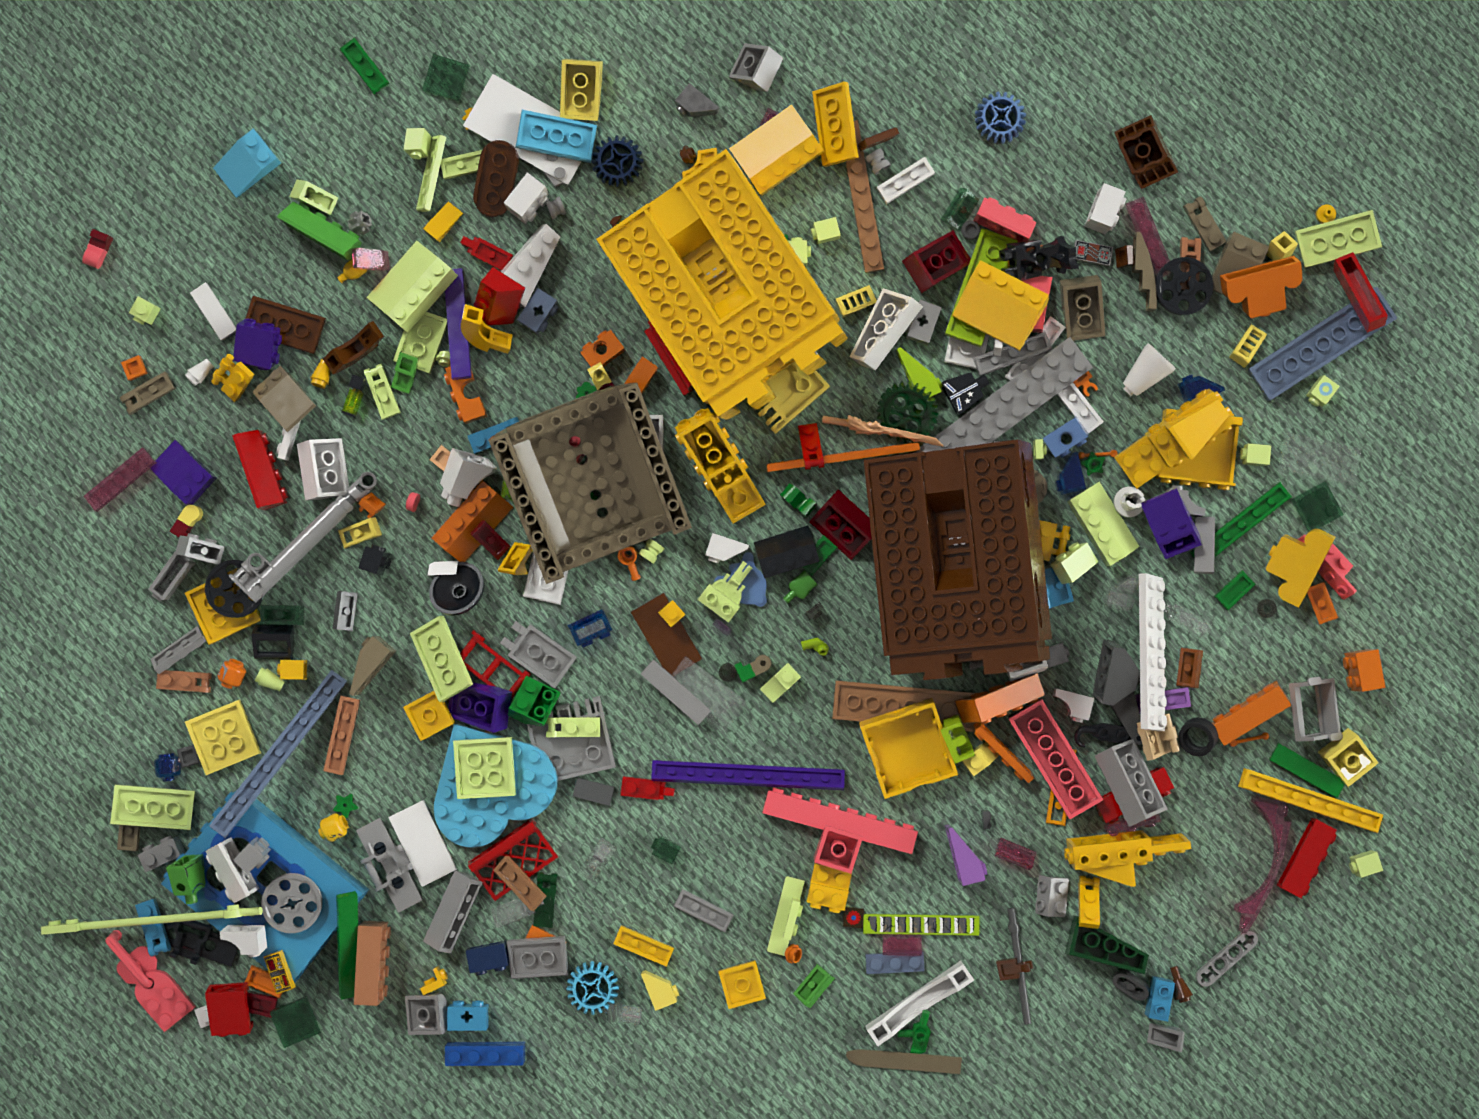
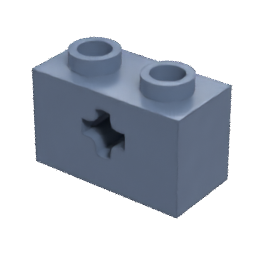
[517,288,559,335]

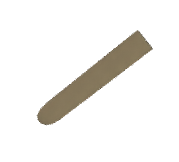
[846,1049,962,1074]

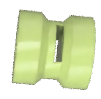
[639,538,665,564]

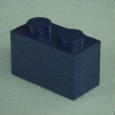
[466,940,509,976]

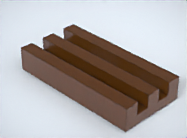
[858,127,900,151]

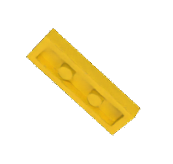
[613,925,674,967]

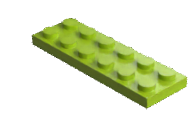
[944,228,1018,348]

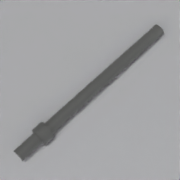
[1007,908,1031,1024]

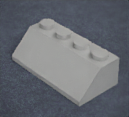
[1095,739,1168,827]

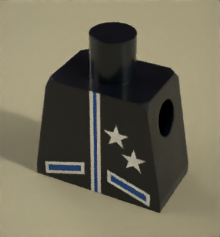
[941,372,989,416]

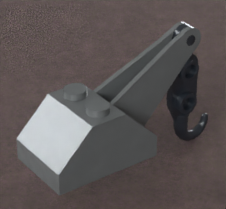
[1074,639,1142,748]

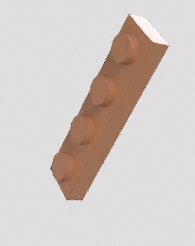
[323,695,360,775]

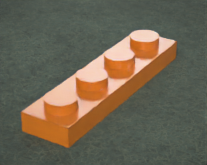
[974,722,1034,783]

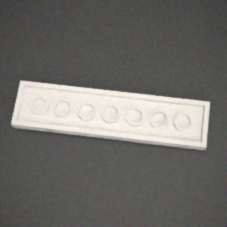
[1139,573,1167,731]

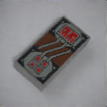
[1074,240,1113,267]

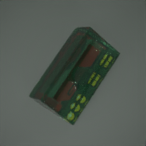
[940,188,979,231]

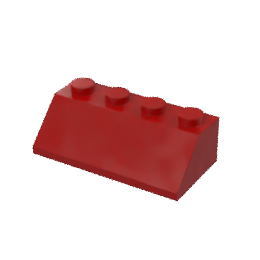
[232,430,288,511]

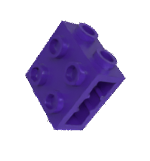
[233,318,282,370]

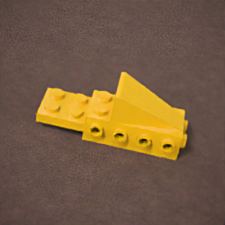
[1114,389,1235,489]
[675,408,766,524]
[1064,830,1191,887]

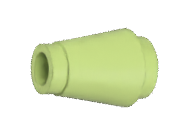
[255,668,285,692]

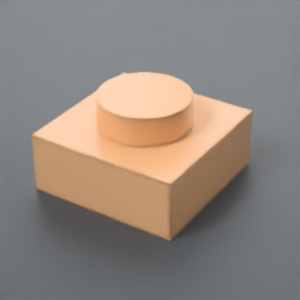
[430,445,451,471]

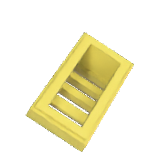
[835,285,877,318]
[1229,324,1267,368]

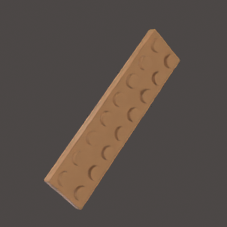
[832,680,987,732]

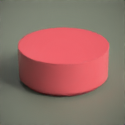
[406,492,420,512]

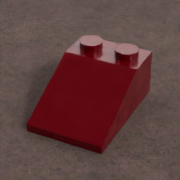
[902,230,971,293]

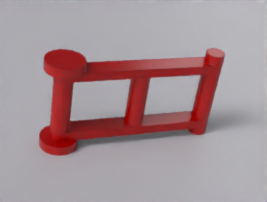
[460,630,531,700]

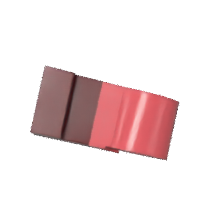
[82,229,114,269]

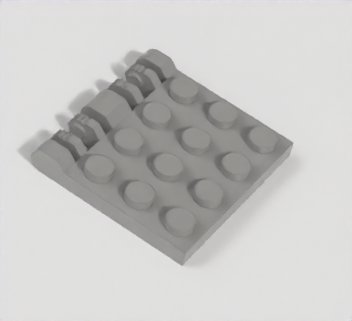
[527,696,616,781]

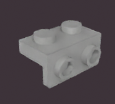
[1035,875,1069,917]

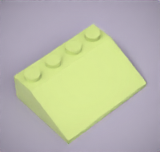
[367,241,458,333]

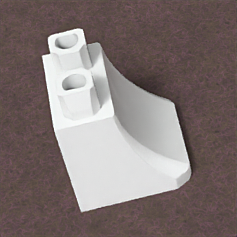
[440,448,497,507]

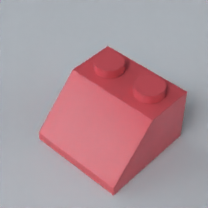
[814,825,863,874]

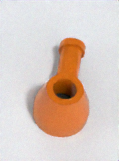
[618,546,641,581]

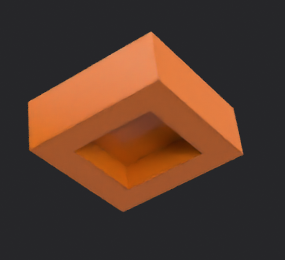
[121,355,148,381]

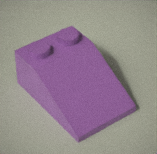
[945,825,987,886]

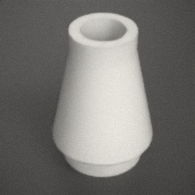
[185,359,214,386]

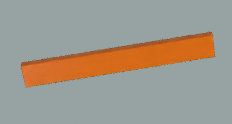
[766,442,920,472]

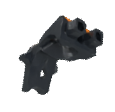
[999,236,1079,281]

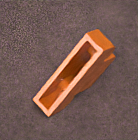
[1220,256,1302,318]

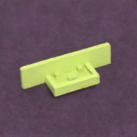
[767,876,805,956]

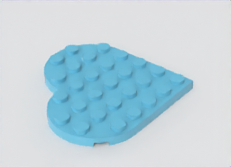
[434,724,557,847]

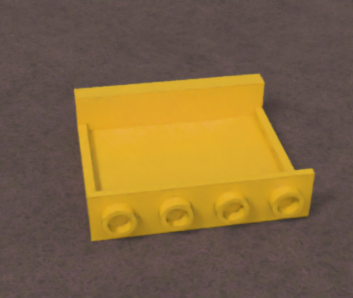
[1155,409,1243,490]

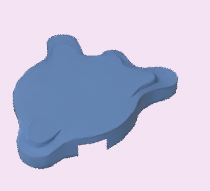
[714,552,767,607]

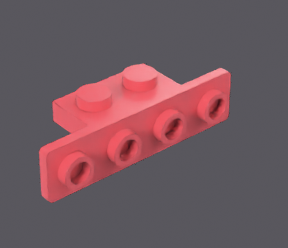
[1297,534,1357,600]

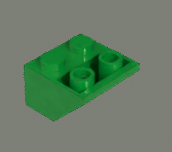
[508,676,561,726]

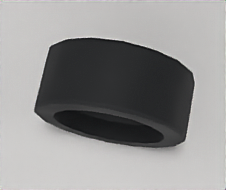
[1179,717,1218,757]

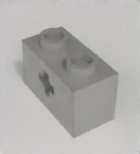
[905,300,942,346]

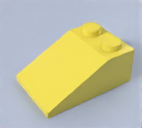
[560,59,603,121]

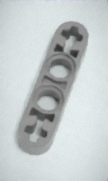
[1195,930,1258,987]

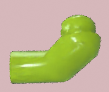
[801,638,829,656]

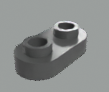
[1113,969,1149,1001]

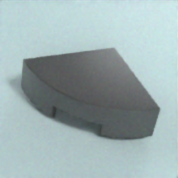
[981,810,991,830]

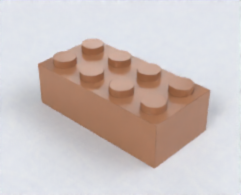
[354,921,391,1006]

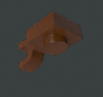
[996,958,1034,981]

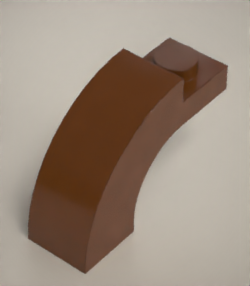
[323,321,384,375]

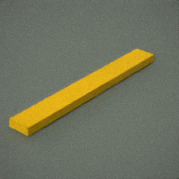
[1238,768,1383,833]

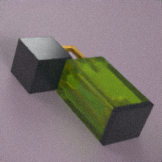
[341,374,366,418]

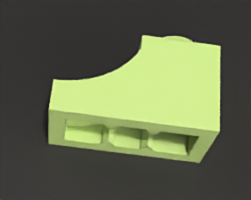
[289,179,338,215]
[760,663,801,703]

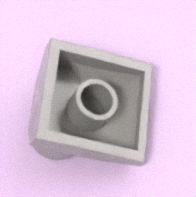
[405,993,447,1035]

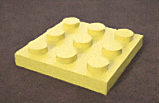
[185,700,261,775]

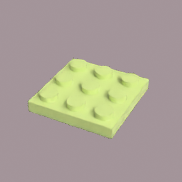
[453,737,516,799]

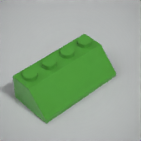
[277,202,362,261]

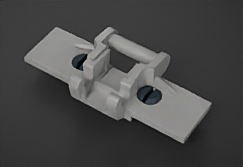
[356,818,423,913]

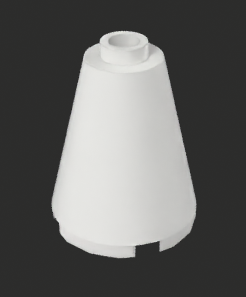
[1123,343,1176,396]

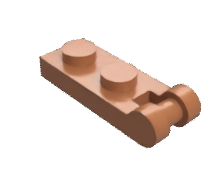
[1179,237,1201,291]
[156,670,212,693]

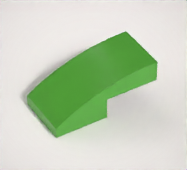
[391,352,419,394]

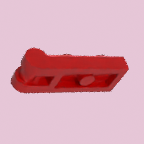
[798,423,825,470]

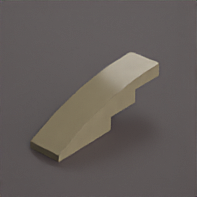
[1132,232,1157,312]

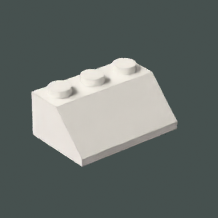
[297,438,349,501]
[206,837,259,903]

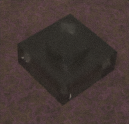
[804,602,824,620]

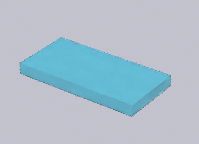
[515,110,597,163]

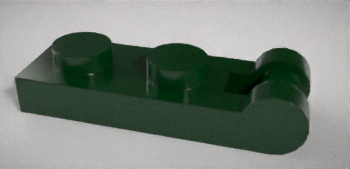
[533,872,558,928]

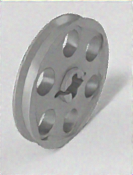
[261,873,322,933]

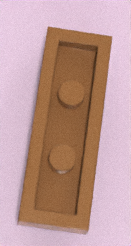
[493,856,547,911]

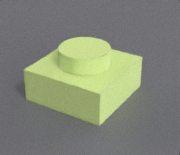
[1033,439,1047,460]

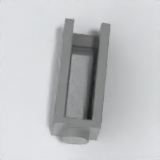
[148,552,196,601]

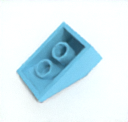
[213,128,281,198]

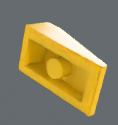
[423,201,463,243]

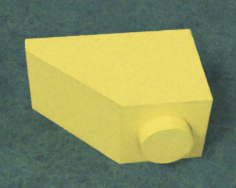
[962,741,999,776]
[641,970,679,1011]

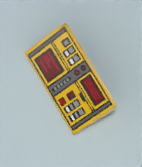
[264,950,296,994]

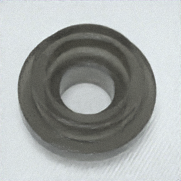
[1257,599,1277,618]
[719,663,737,682]

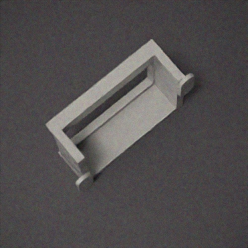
[1289,677,1343,741]

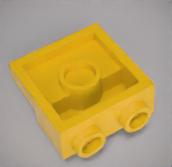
[806,863,852,913]

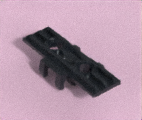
[144,914,238,967]

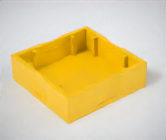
[859,698,958,799]

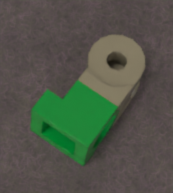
[734,655,771,683]

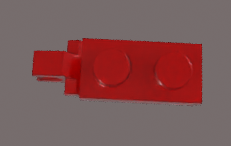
[460,236,513,271]
[620,776,675,800]

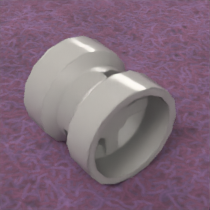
[865,148,891,175]

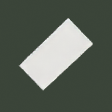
[428,561,458,575]

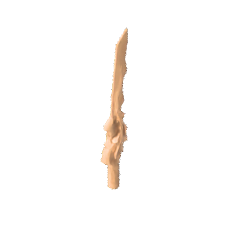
[822,415,944,447]

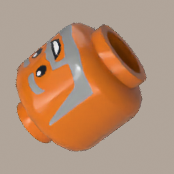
[217,659,246,689]

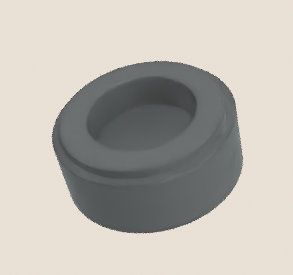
[961,220,981,240]

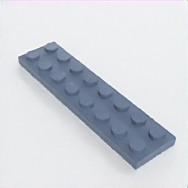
[1247,286,1397,401]

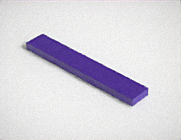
[445,268,472,380]

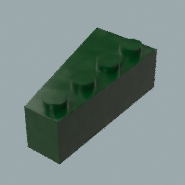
[1065,916,1149,974]

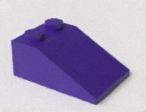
[149,440,217,505]
[448,683,512,733]

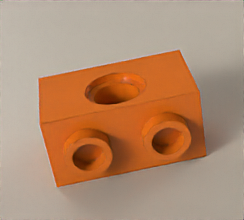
[580,330,625,367]

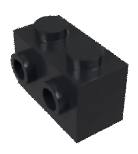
[358,544,392,575]

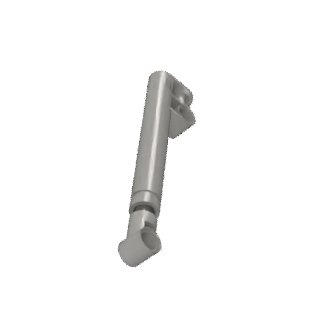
[228,472,377,603]

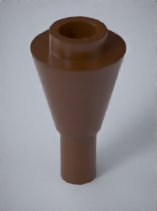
[1170,966,1193,1003]

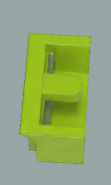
[940,714,975,764]

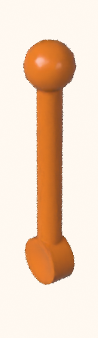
[1078,450,1118,459]
[1229,732,1269,747]

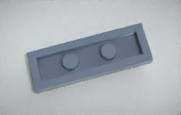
[865,951,924,974]

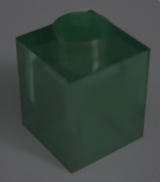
[650,835,682,864]

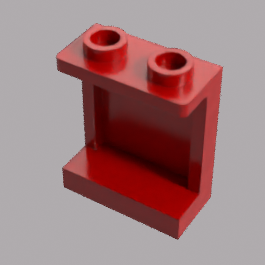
[205,982,254,1037]

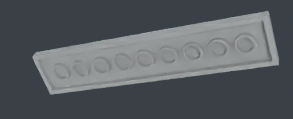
[915,337,1093,453]

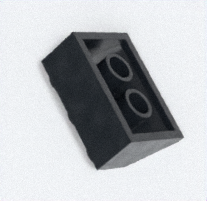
[754,525,820,579]

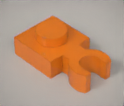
[1073,371,1098,397]

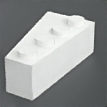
[501,224,560,307]
[849,288,923,370]

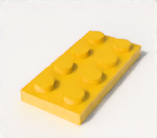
[812,81,859,167]

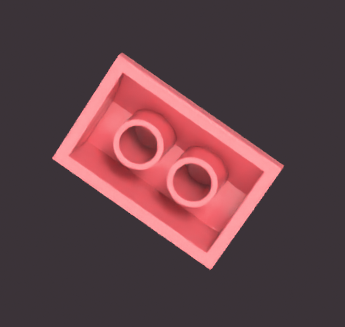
[973,197,1036,242]

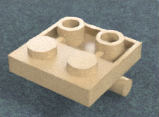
[1137,713,1180,761]

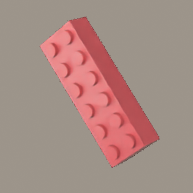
[1008,698,1103,819]

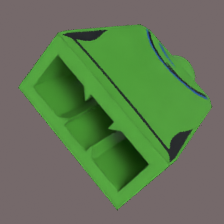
[166,854,205,904]

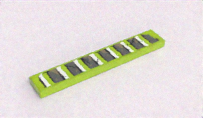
[863,914,979,936]

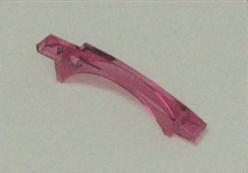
[1234,782,1291,933]

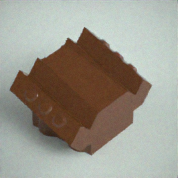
[1114,115,1178,189]

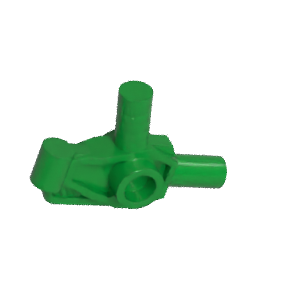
[898,1010,931,1054]

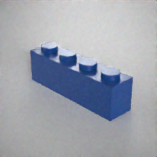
[445,1042,525,1066]

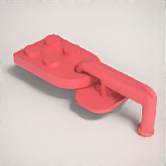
[105,930,196,1032]

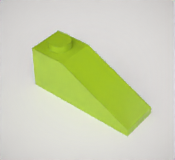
[896,347,943,398]

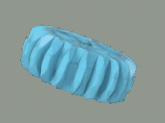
[566,961,619,1015]

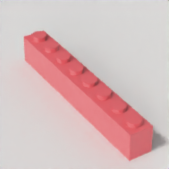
[762,787,918,854]

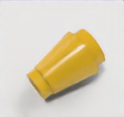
[310,359,331,389]

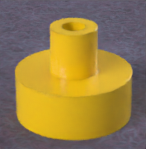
[1316,204,1336,224]

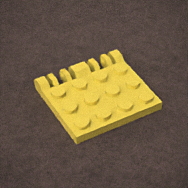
[746,362,830,434]

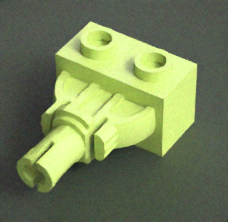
[698,561,753,623]

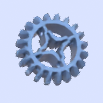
[974,92,1026,144]

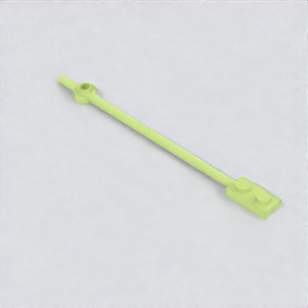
[41,904,263,935]

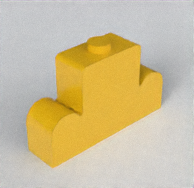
[1266,529,1336,608]

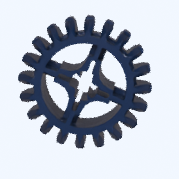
[592,135,643,188]

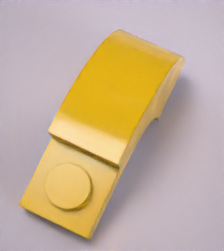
[461,304,513,354]

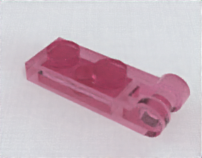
[1104,814,1161,836]

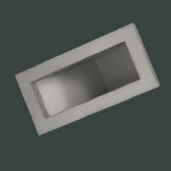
[1147,1023,1185,1052]

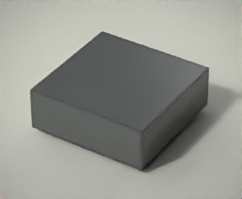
[177,745,201,768]

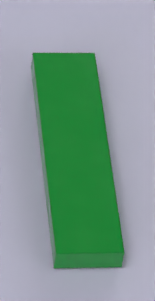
[1269,743,1345,798]

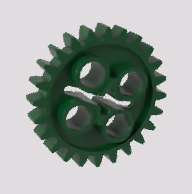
[876,381,939,443]

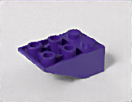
[1141,488,1202,559]

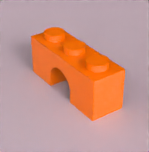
[444,366,488,424]

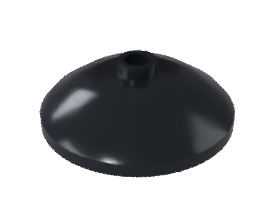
[429,562,485,616]

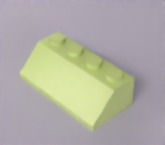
[1067,482,1140,566]

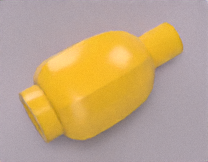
[337,255,370,283]

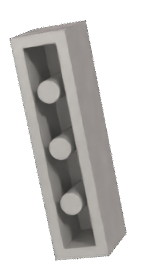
[423,870,483,953]

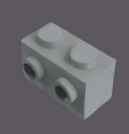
[175,533,224,565]
[138,835,186,872]
[233,837,272,874]

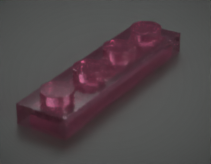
[1125,197,1170,274]
[83,447,156,512]

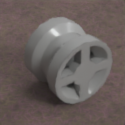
[546,196,567,219]

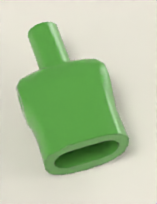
[783,570,818,603]

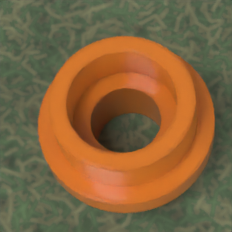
[785,944,802,964]

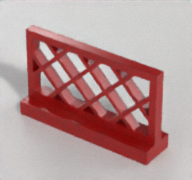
[644,321,695,396]
[468,818,558,901]

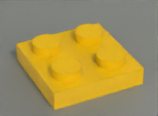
[403,691,455,741]
[718,960,766,1009]

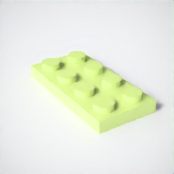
[1295,210,1382,269]
[410,616,473,702]
[110,784,195,830]

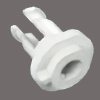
[1114,487,1145,518]

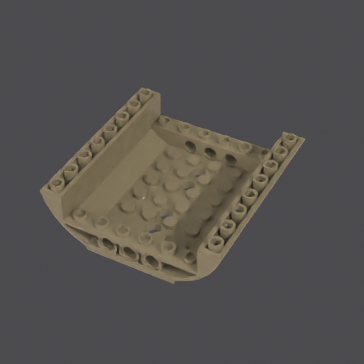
[489,383,692,584]

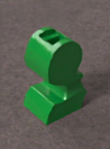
[780,483,817,518]

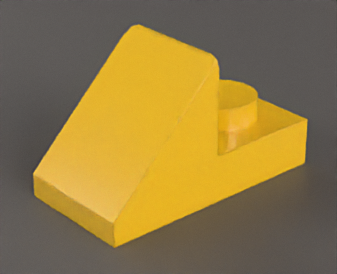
[498,542,533,575]

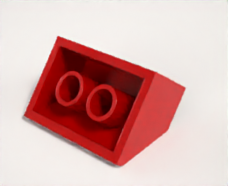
[473,267,525,326]

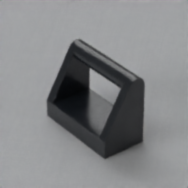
[251,624,294,660]

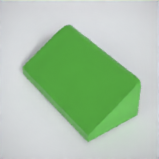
[793,964,835,1008]

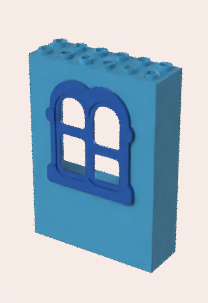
[161,790,370,983]

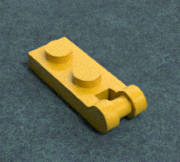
[1078,875,1100,929]

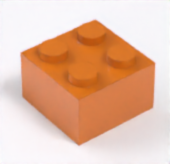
[1343,649,1386,692]

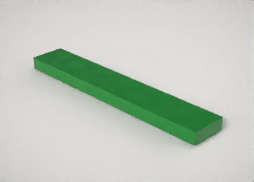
[1189,482,1292,558]
[336,891,358,1000]

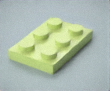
[393,312,448,374]

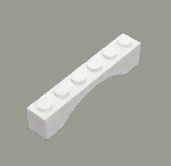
[865,960,974,1046]

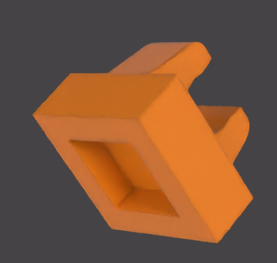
[358,492,386,518]

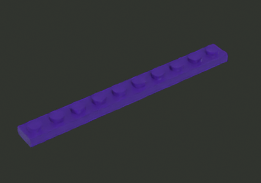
[651,760,845,791]

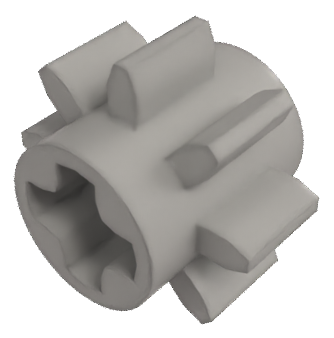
[348,211,372,235]

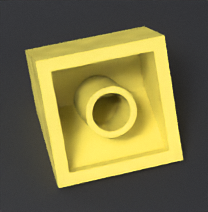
[1318,728,1378,787]

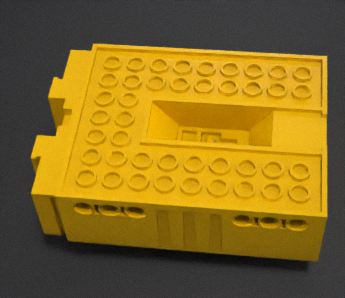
[596,149,848,420]

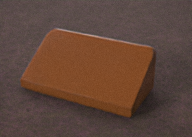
[1176,648,1203,689]

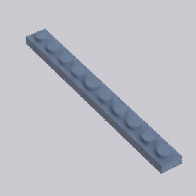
[209,670,347,838]

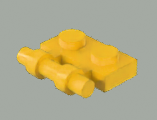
[211,354,255,402]
[1039,520,1071,562]

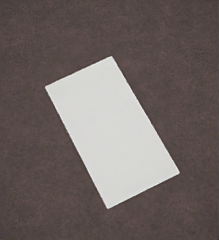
[463,74,581,185]

